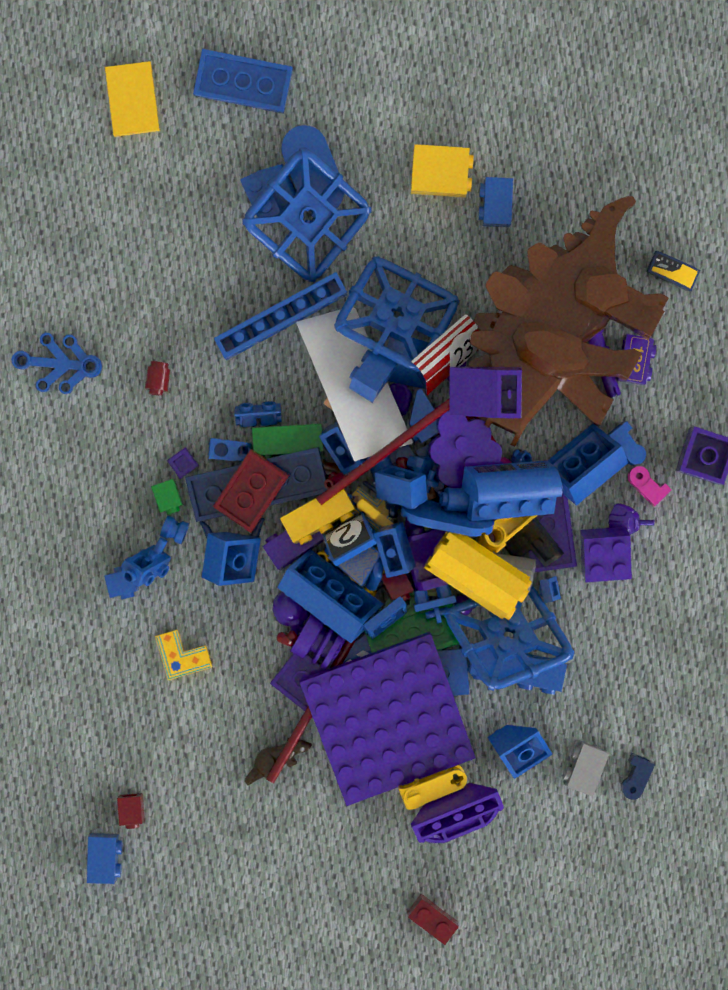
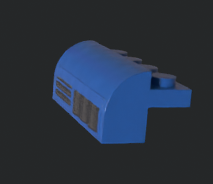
[462,460,562,521]

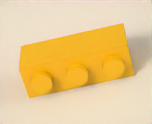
[280,488,357,545]

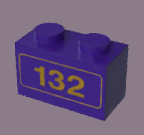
[616,334,657,385]

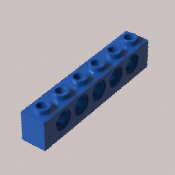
[214,272,348,361]

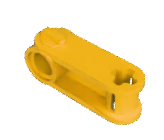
[477,515,538,553]
[398,765,467,810]

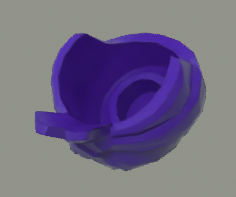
[272,591,311,635]

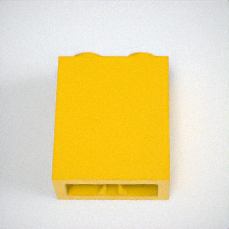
[411,144,474,198]

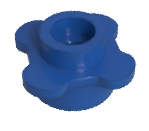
[512,449,532,463]

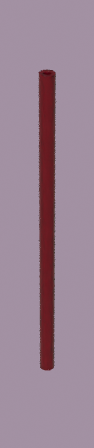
[316,398,450,505]
[266,637,358,784]

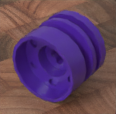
[290,614,345,670]

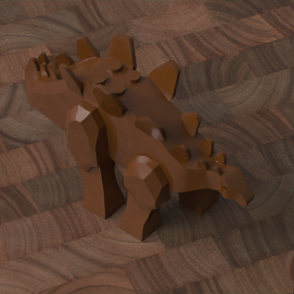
[468,196,669,447]

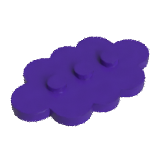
[428,410,504,488]

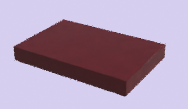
[213,449,290,533]

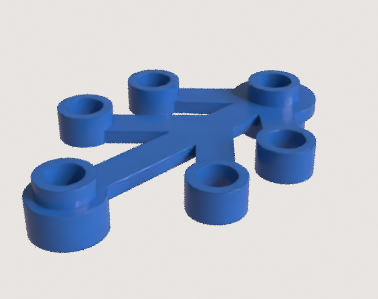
[11,333,102,394]

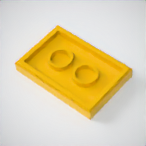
[105,61,160,137]

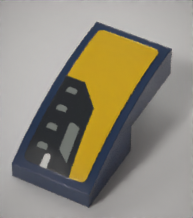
[646,251,701,291]

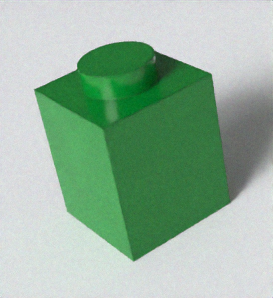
[151,479,184,515]

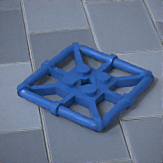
[242,148,372,282]
[334,256,459,372]
[444,586,574,691]

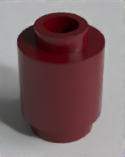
[145,361,170,396]

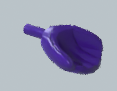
[389,383,412,420]
[608,503,655,535]

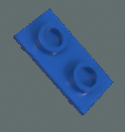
[234,401,282,428]

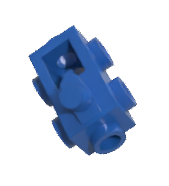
[120,537,171,587]

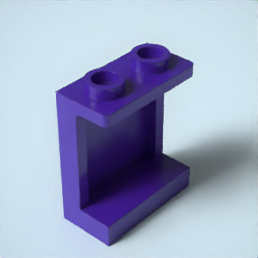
[407,527,448,591]

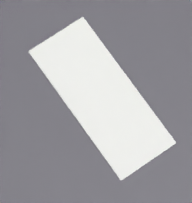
[296,307,413,461]

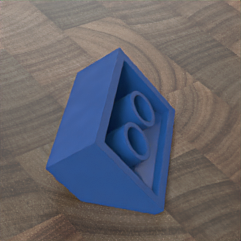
[548,424,628,506]

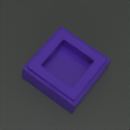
[167,447,199,479]

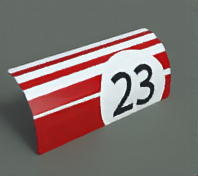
[411,315,479,395]

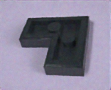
[505,517,564,567]

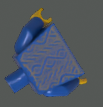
[317,529,383,597]

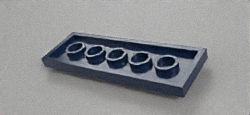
[185,447,327,522]

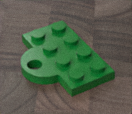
[364,590,460,653]

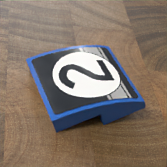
[323,511,377,566]

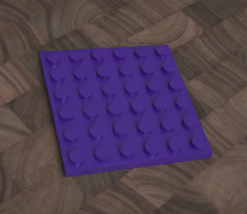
[299,632,476,806]

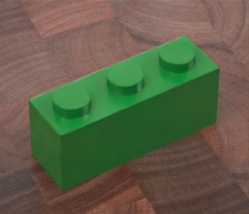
[252,424,324,459]

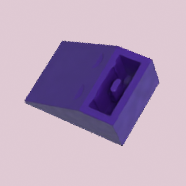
[450,367,522,418]

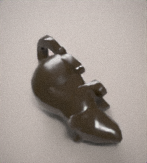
[244,738,312,786]

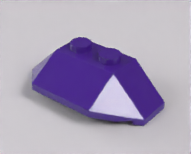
[411,783,504,843]

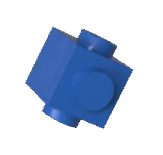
[104,567,139,600]

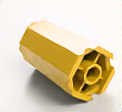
[424,531,532,620]

